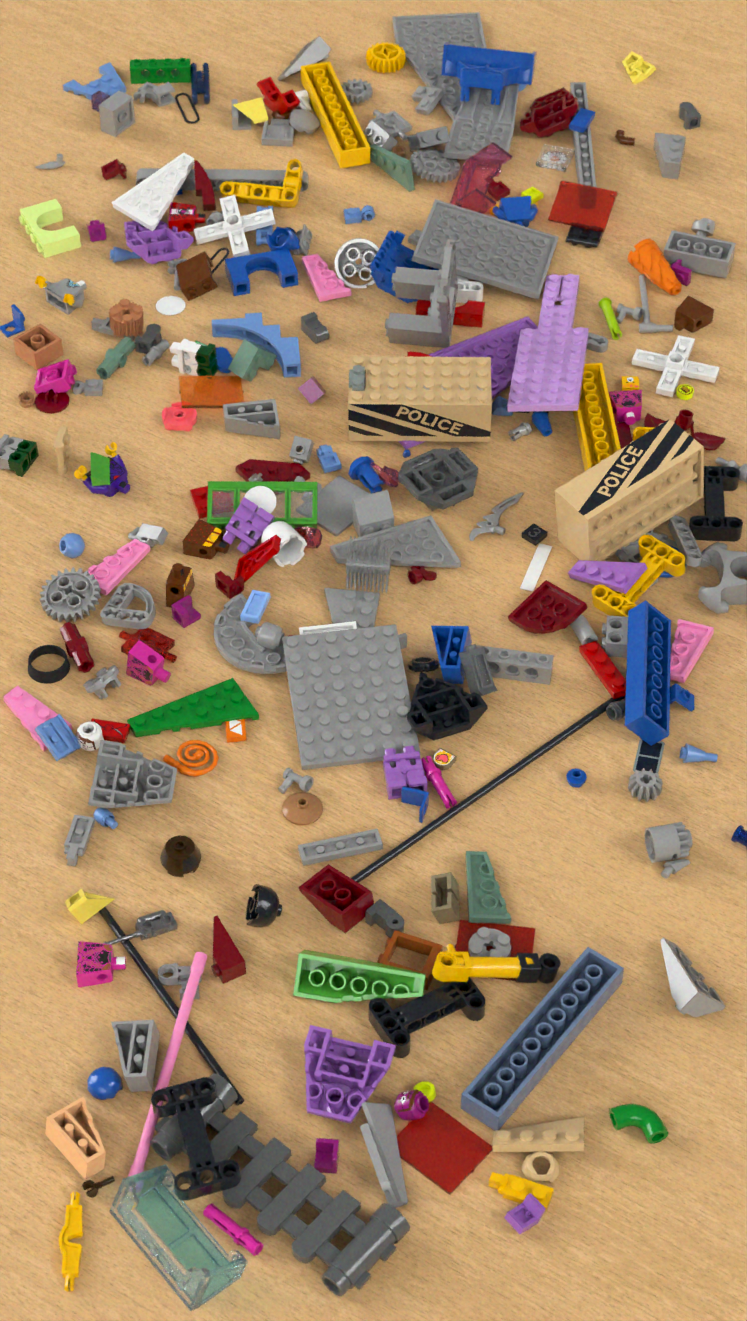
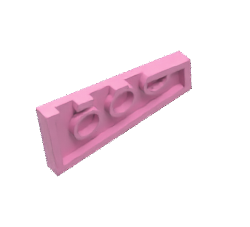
[88,539,150,596]

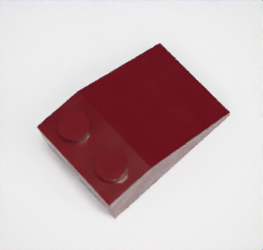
[299,864,374,933]

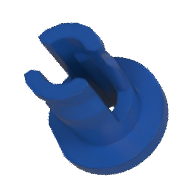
[348,456,385,494]

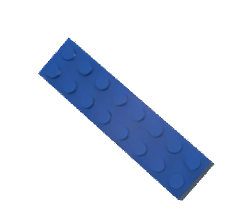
[625,600,671,746]

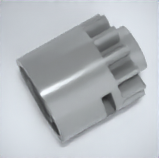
[645,822,692,863]

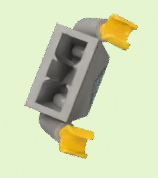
[35,275,87,315]

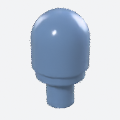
[94,807,118,829]

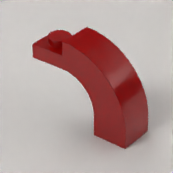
[257,76,300,115]

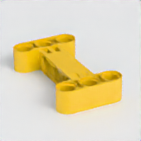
[592,535,686,617]

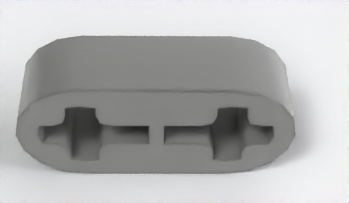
[587,332,608,353]

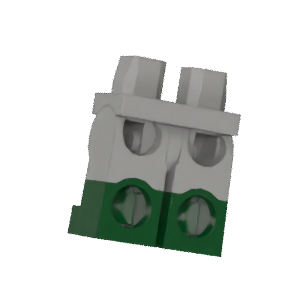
[0,434,39,477]

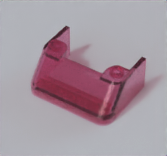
[450,142,512,214]

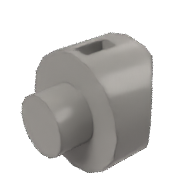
[692,218,715,237]

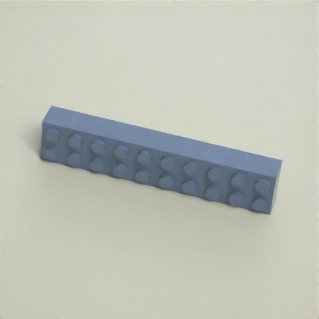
[461,947,624,1131]

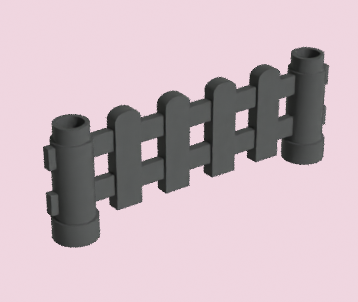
[150,1073,410,1297]

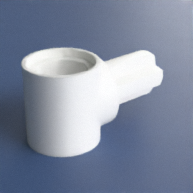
[295,90,311,111]

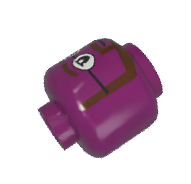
[394,1090,429,1121]

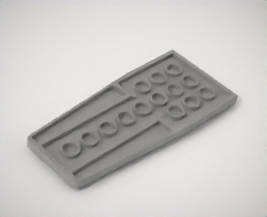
[444,83,519,164]

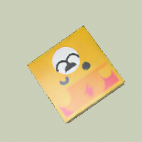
[621,376,639,391]

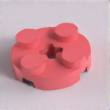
[162,402,197,431]

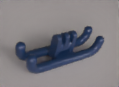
[191,62,210,105]

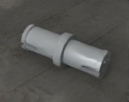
[142,339,170,366]

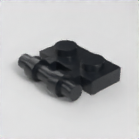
[566,223,603,248]

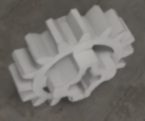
[341,79,373,104]

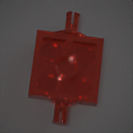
[119,628,177,663]

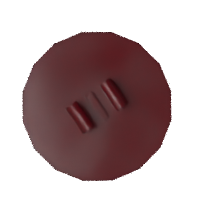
[35,389,70,414]

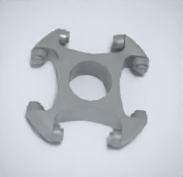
[698,541,747,614]

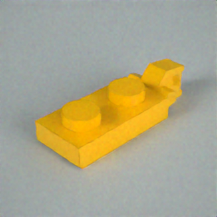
[489,1172,554,1212]

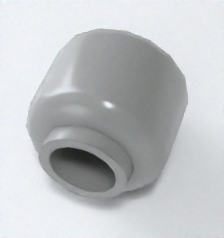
[254,622,285,650]

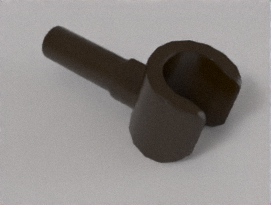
[82,1176,115,1198]

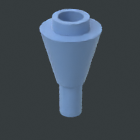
[110,247,140,263]
[680,743,718,763]

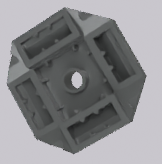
[398,448,478,511]

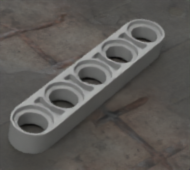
[668,516,703,567]

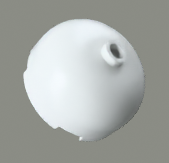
[334,238,379,288]

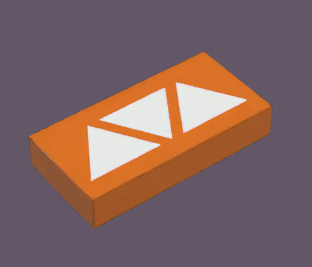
[225,719,247,743]

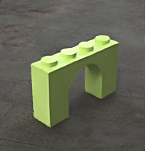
[19,199,81,258]

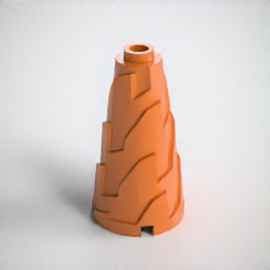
[628,238,682,295]

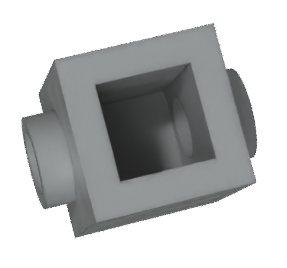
[289,436,314,465]

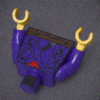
[74,442,130,497]

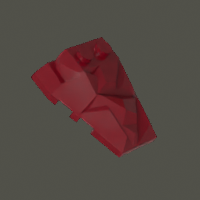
[520,87,579,137]

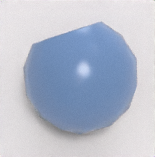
[59,533,85,558]

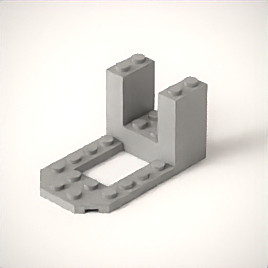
[385,239,458,348]

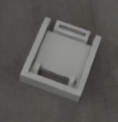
[261,119,295,147]

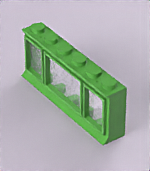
[207,481,318,532]

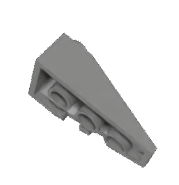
[278,36,331,81]
[660,938,726,1017]

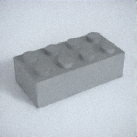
[663,230,736,278]

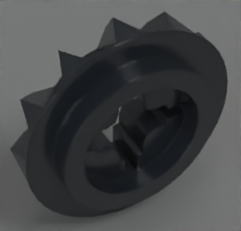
[408,657,439,672]

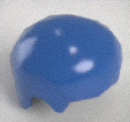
[87,1066,123,1100]

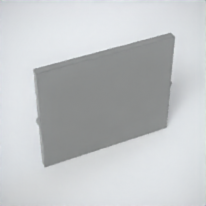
[296,475,370,537]

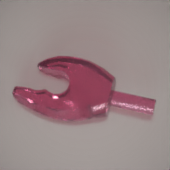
[370,462,402,487]

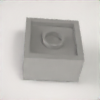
[99,91,135,137]

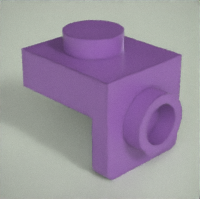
[504,1193,546,1234]

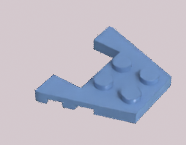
[63,62,126,103]

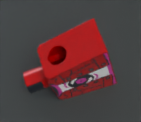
[168,202,206,232]

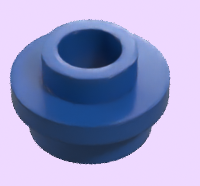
[566,769,587,788]

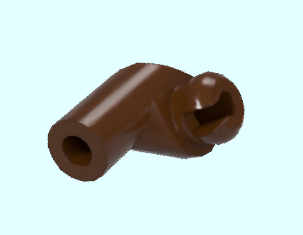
[272,110,292,119]
[615,130,635,146]

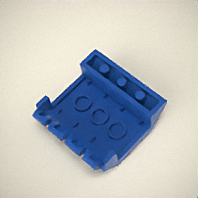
[370,230,439,303]

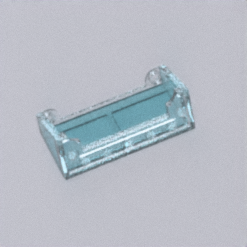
[109,1164,248,1311]

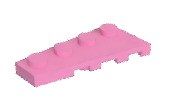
[302,254,351,302]
[670,619,714,683]
[3,685,72,752]

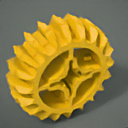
[366,42,406,74]

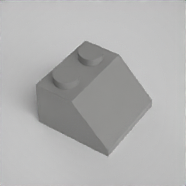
[353,490,394,537]

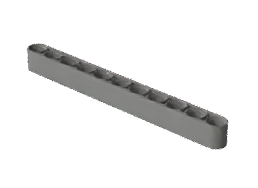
[136,168,308,192]

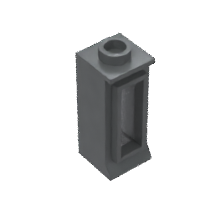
[459,644,498,696]

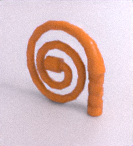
[163,740,219,777]

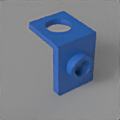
[0,304,25,338]
[670,683,694,712]
[401,787,429,823]

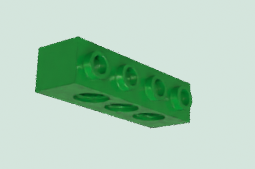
[130,58,191,84]

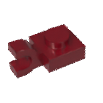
[485,176,510,201]

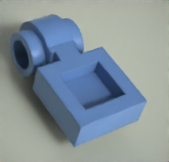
[343,205,375,224]
[316,444,342,473]

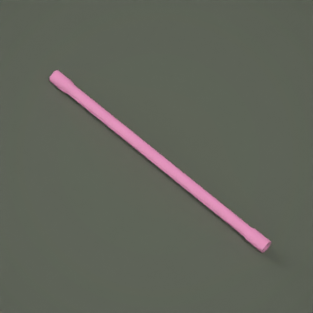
[126,952,208,1189]

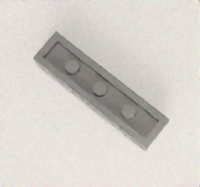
[298,829,383,866]

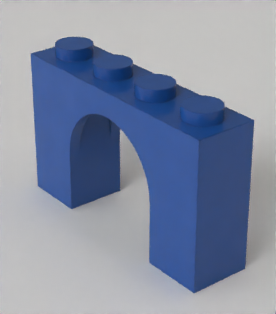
[225,248,298,296]

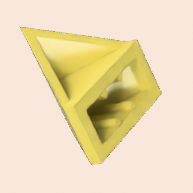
[233,97,269,124]
[65,889,114,924]

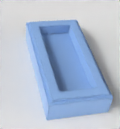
[240,590,271,624]

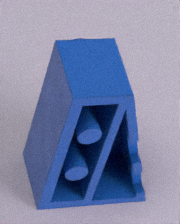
[431,626,472,684]

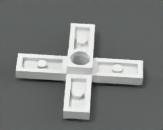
[194,195,276,257]
[632,335,720,397]

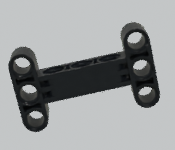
[689,466,743,542]
[369,977,485,1058]
[151,1077,241,1201]

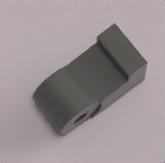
[679,102,701,130]
[301,312,329,344]
[135,324,162,354]
[365,899,404,937]

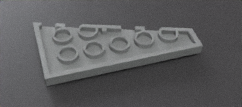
[324,588,380,629]

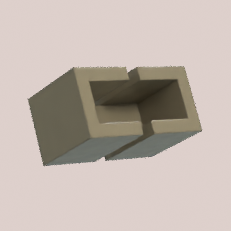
[431,872,460,924]

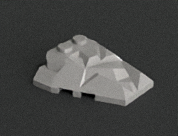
[88,740,177,809]

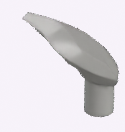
[36,154,65,169]

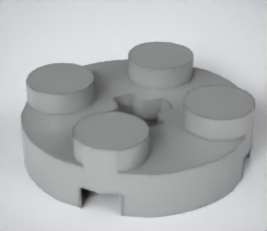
[468,927,511,957]

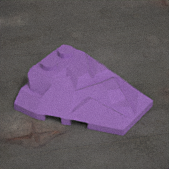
[124,220,194,264]
[304,1025,396,1124]

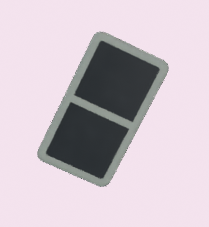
[633,739,665,774]

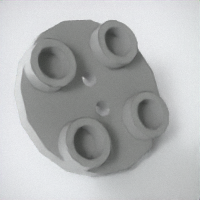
[83,665,121,700]

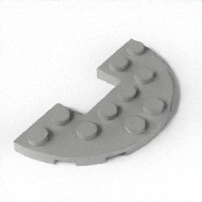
[214,593,286,674]

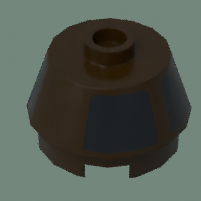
[160,835,201,877]

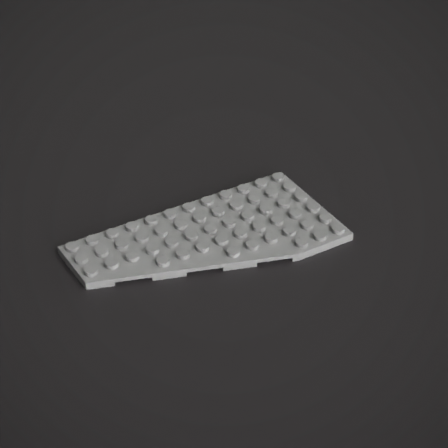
[392,12,487,121]

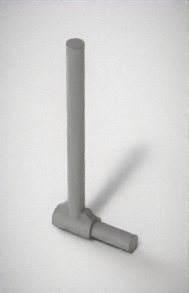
[639,274,673,333]

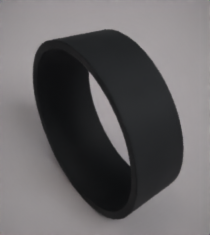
[28,645,70,684]

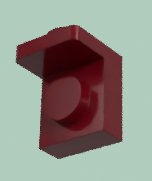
[101,159,127,181]
[215,571,244,599]

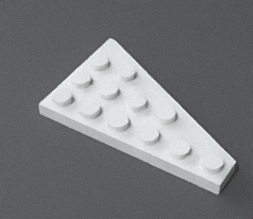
[112,153,194,231]

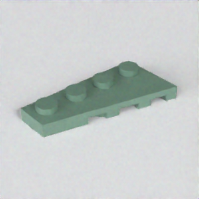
[370,144,415,192]
[465,851,511,924]

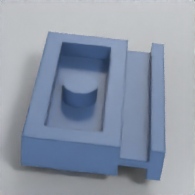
[35,714,81,761]

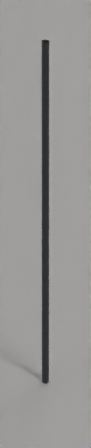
[351,695,626,883]

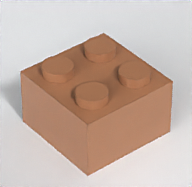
[13,323,63,370]

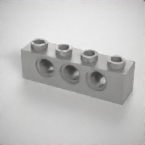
[477,645,554,685]

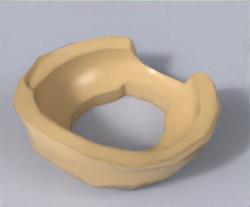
[522,1152,560,1182]

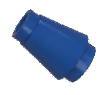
[532,411,552,437]

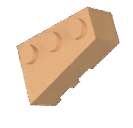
[46,1096,106,1180]

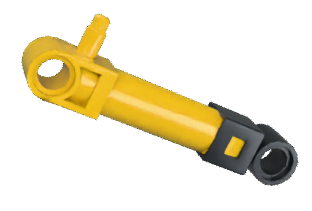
[432,944,561,984]

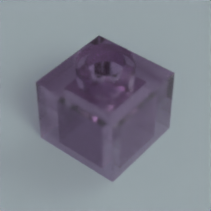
[91,91,110,112]

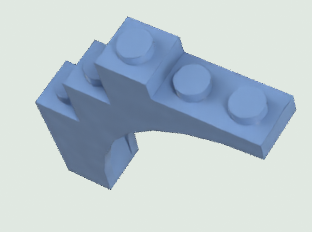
[212,313,301,378]

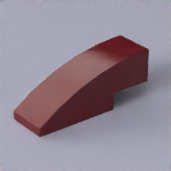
[194,160,216,211]

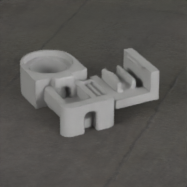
[158,963,202,1001]

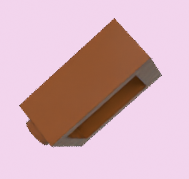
[377,930,443,991]

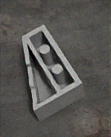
[654,133,686,179]
[223,399,280,439]

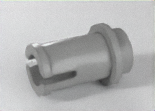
[508,422,532,441]

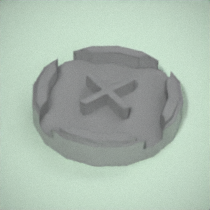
[289,109,320,134]

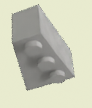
[111,1020,160,1092]

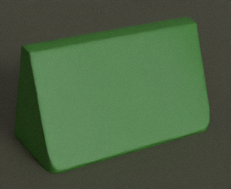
[91,452,110,486]

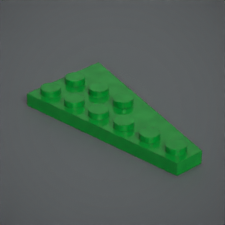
[127,678,259,737]

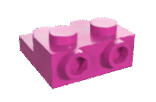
[34,359,77,394]

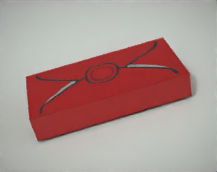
[91,718,130,743]

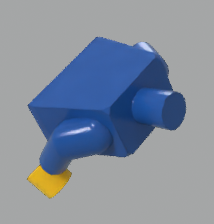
[489,196,538,227]

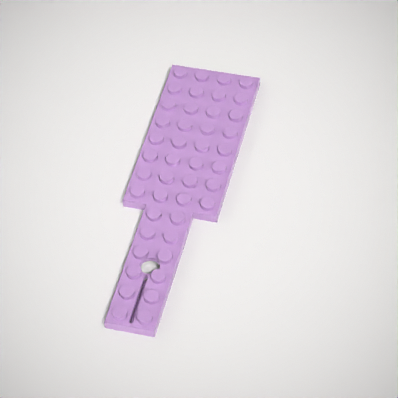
[507,274,589,412]

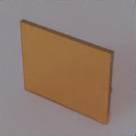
[179,376,244,408]

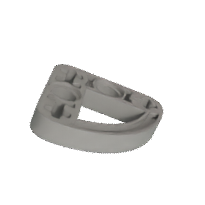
[100,583,156,629]

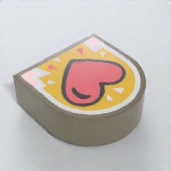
[433,748,456,770]

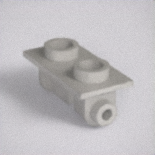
[292,224,312,256]

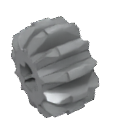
[628,768,663,802]

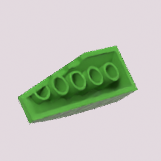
[293,950,426,1003]

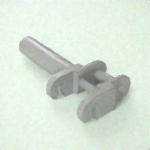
[167,259,187,291]

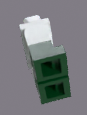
[170,339,218,381]

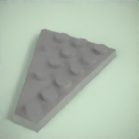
[330,515,461,568]

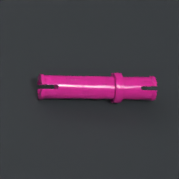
[421,756,457,809]
[203,1203,264,1256]

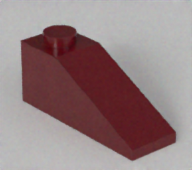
[211,916,246,984]

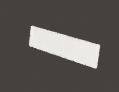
[520,543,552,591]

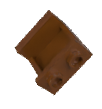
[176,251,217,301]

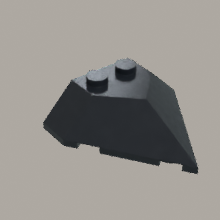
[407,672,488,740]

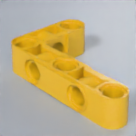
[220,159,303,208]

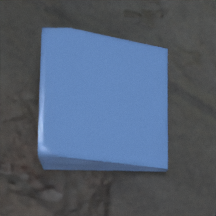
[491,396,513,416]

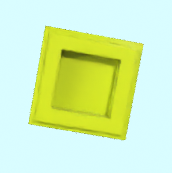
[521,186,544,204]

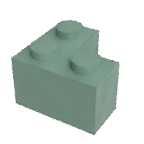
[228,339,277,382]

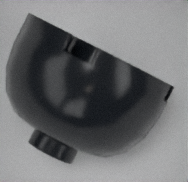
[246,884,282,927]

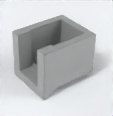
[151,82,176,107]

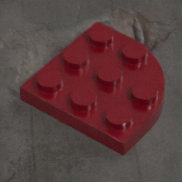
[508,580,588,634]

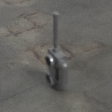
[103,910,177,945]

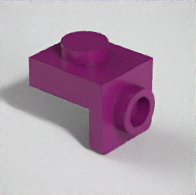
[86,219,106,242]
[670,259,692,286]

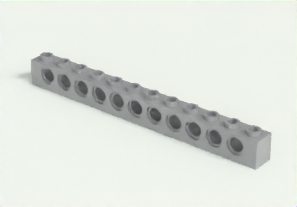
[570,82,597,210]

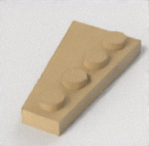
[492,1117,584,1152]

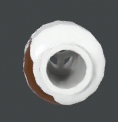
[76,722,104,751]

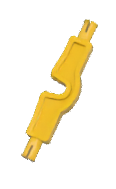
[58,1192,83,1291]

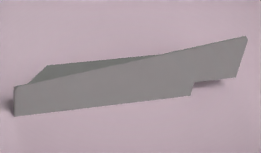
[360,1102,408,1208]

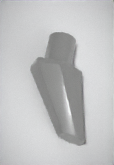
[661,859,691,879]

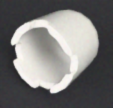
[261,521,307,567]

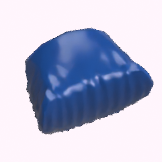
[266,227,300,251]

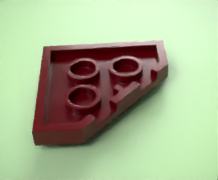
[235,459,310,496]

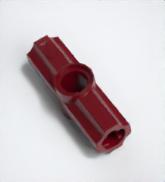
[60,622,94,673]

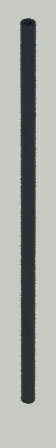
[99,907,244,1105]

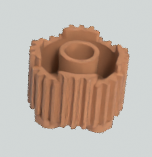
[109,299,144,338]

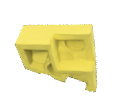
[622,52,656,84]

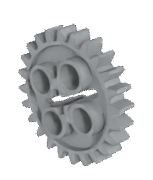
[410,148,460,183]
[40,567,101,623]

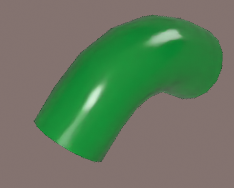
[609,1103,669,1144]

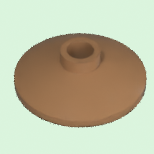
[282,792,323,825]

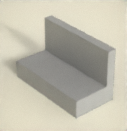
[232,99,251,130]

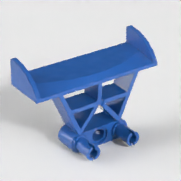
[441,42,536,105]

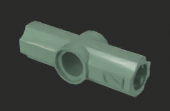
[96,337,135,380]

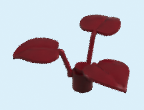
[644,409,726,451]

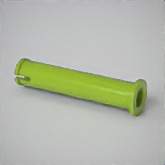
[598,298,622,340]

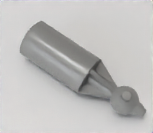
[570,615,598,645]

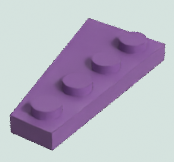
[568,560,647,594]

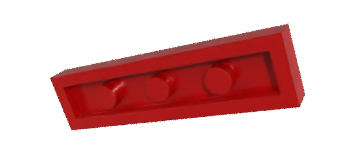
[579,640,626,699]

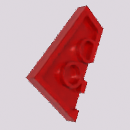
[234,535,281,583]

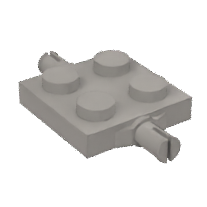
[369,109,412,141]

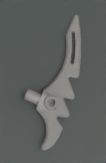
[469,492,524,541]

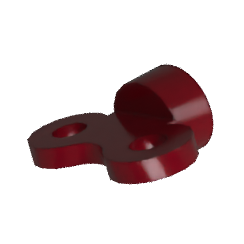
[407,566,437,584]

